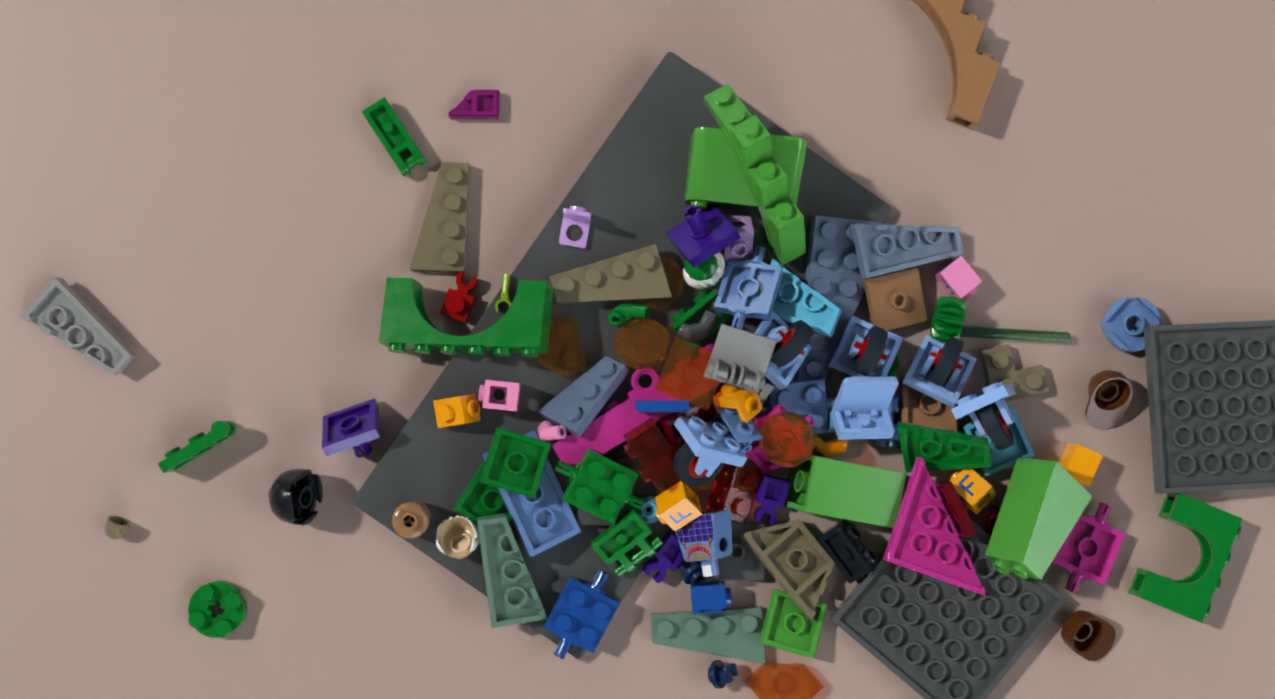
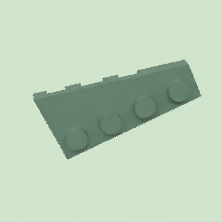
[477,513,548,628]
[651,606,765,664]

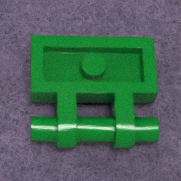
[591,508,664,577]

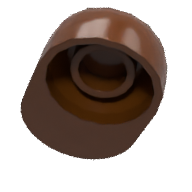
[1085,370,1133,429]
[1061,610,1116,661]

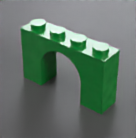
[1128,493,1242,623]

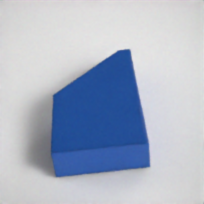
[635,400,689,412]

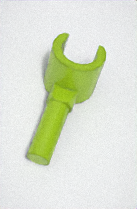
[495,274,512,313]

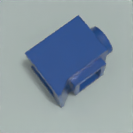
[690,581,731,615]

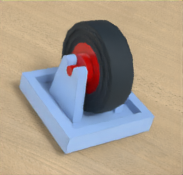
[754,311,813,390]
[828,316,903,377]
[902,335,977,408]
[951,382,1017,450]
[673,415,747,486]

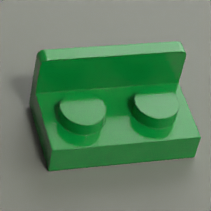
[670,289,733,351]

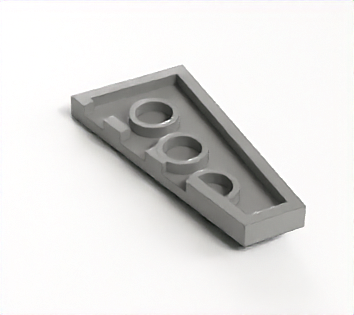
[20,278,137,375]

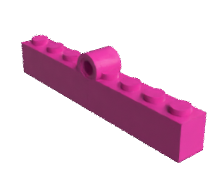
[552,329,746,470]

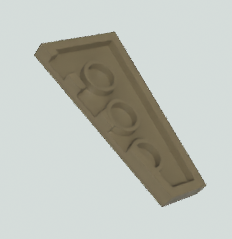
[410,162,470,273]
[549,244,672,304]

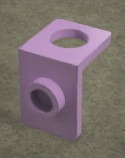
[559,206,591,249]
[724,215,754,264]

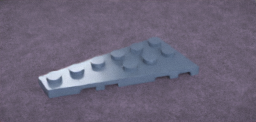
[794,215,893,380]

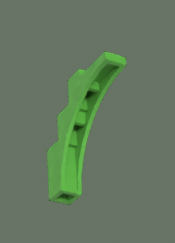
[704,83,806,265]

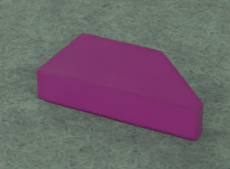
[448,90,500,119]

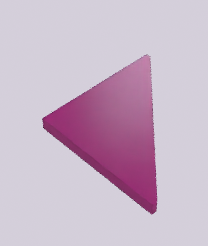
[883,457,986,596]

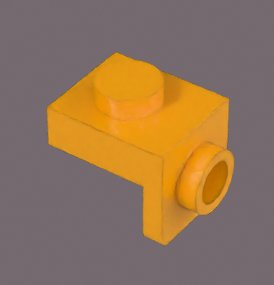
[712,383,762,423]
[433,394,481,428]

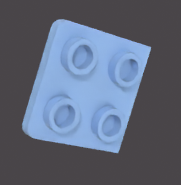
[831,376,899,440]

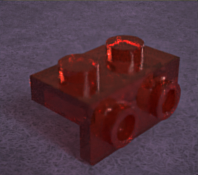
[707,463,762,524]

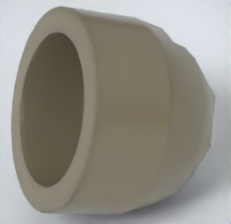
[104,516,131,539]

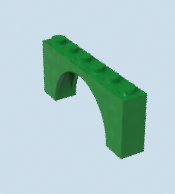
[379,278,554,358]

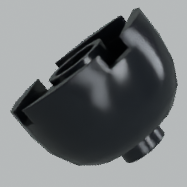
[268,469,323,526]

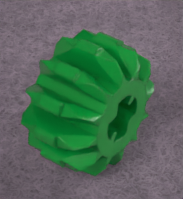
[930,296,966,343]

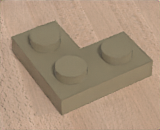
[979,344,1049,402]

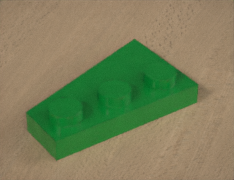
[898,422,991,473]

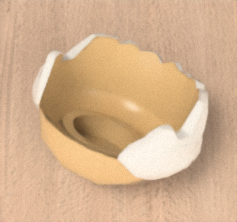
[435,515,480,559]

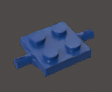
[543,569,620,659]

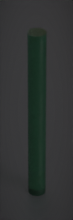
[960,326,1070,343]

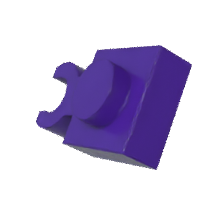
[754,473,791,525]
[642,531,684,583]

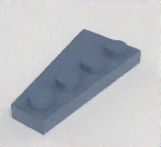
[850,224,964,279]

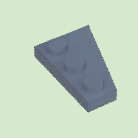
[537,356,630,437]

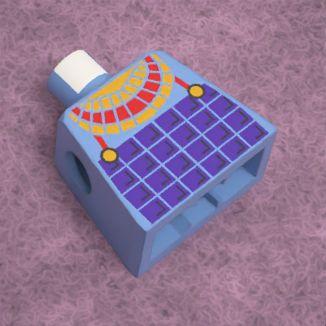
[676,509,732,577]

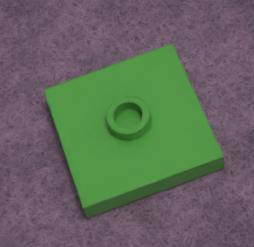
[759,588,827,659]

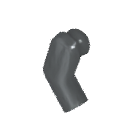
[678,310,718,342]

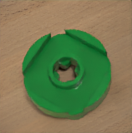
[188,580,247,638]

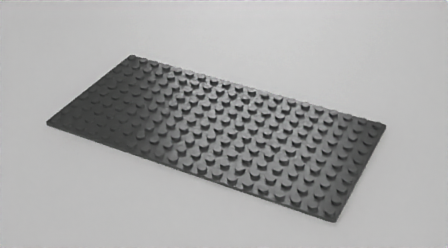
[353,52,891,659]

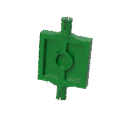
[555,448,645,524]

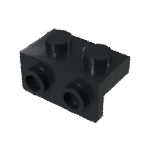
[817,519,878,584]

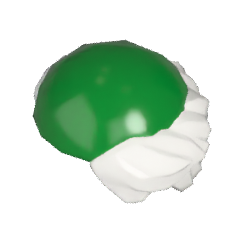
[683,252,725,290]

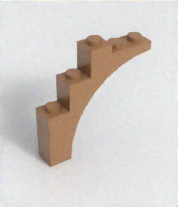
[911,0,1001,129]

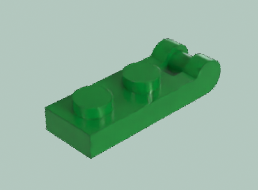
[362,97,427,177]
[158,421,236,473]

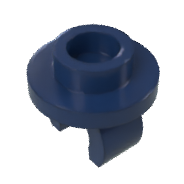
[678,561,705,585]
[708,660,739,689]

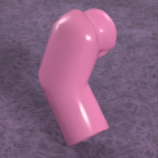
[537,421,567,441]

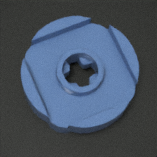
[1101,297,1161,352]

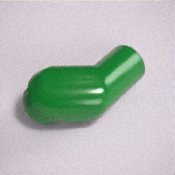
[608,302,649,327]

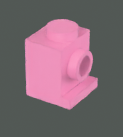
[478,380,521,411]

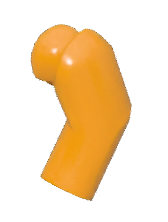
[808,434,849,457]

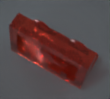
[623,417,675,488]

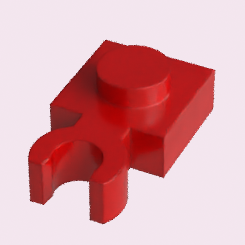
[440,272,478,323]

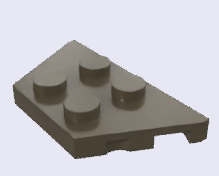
[740,519,835,619]

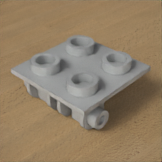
[704,324,777,393]

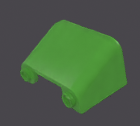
[684,127,807,209]

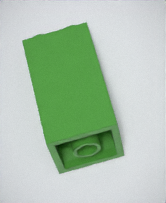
[784,454,906,528]
[985,457,1093,580]

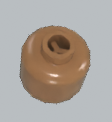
[392,500,431,539]

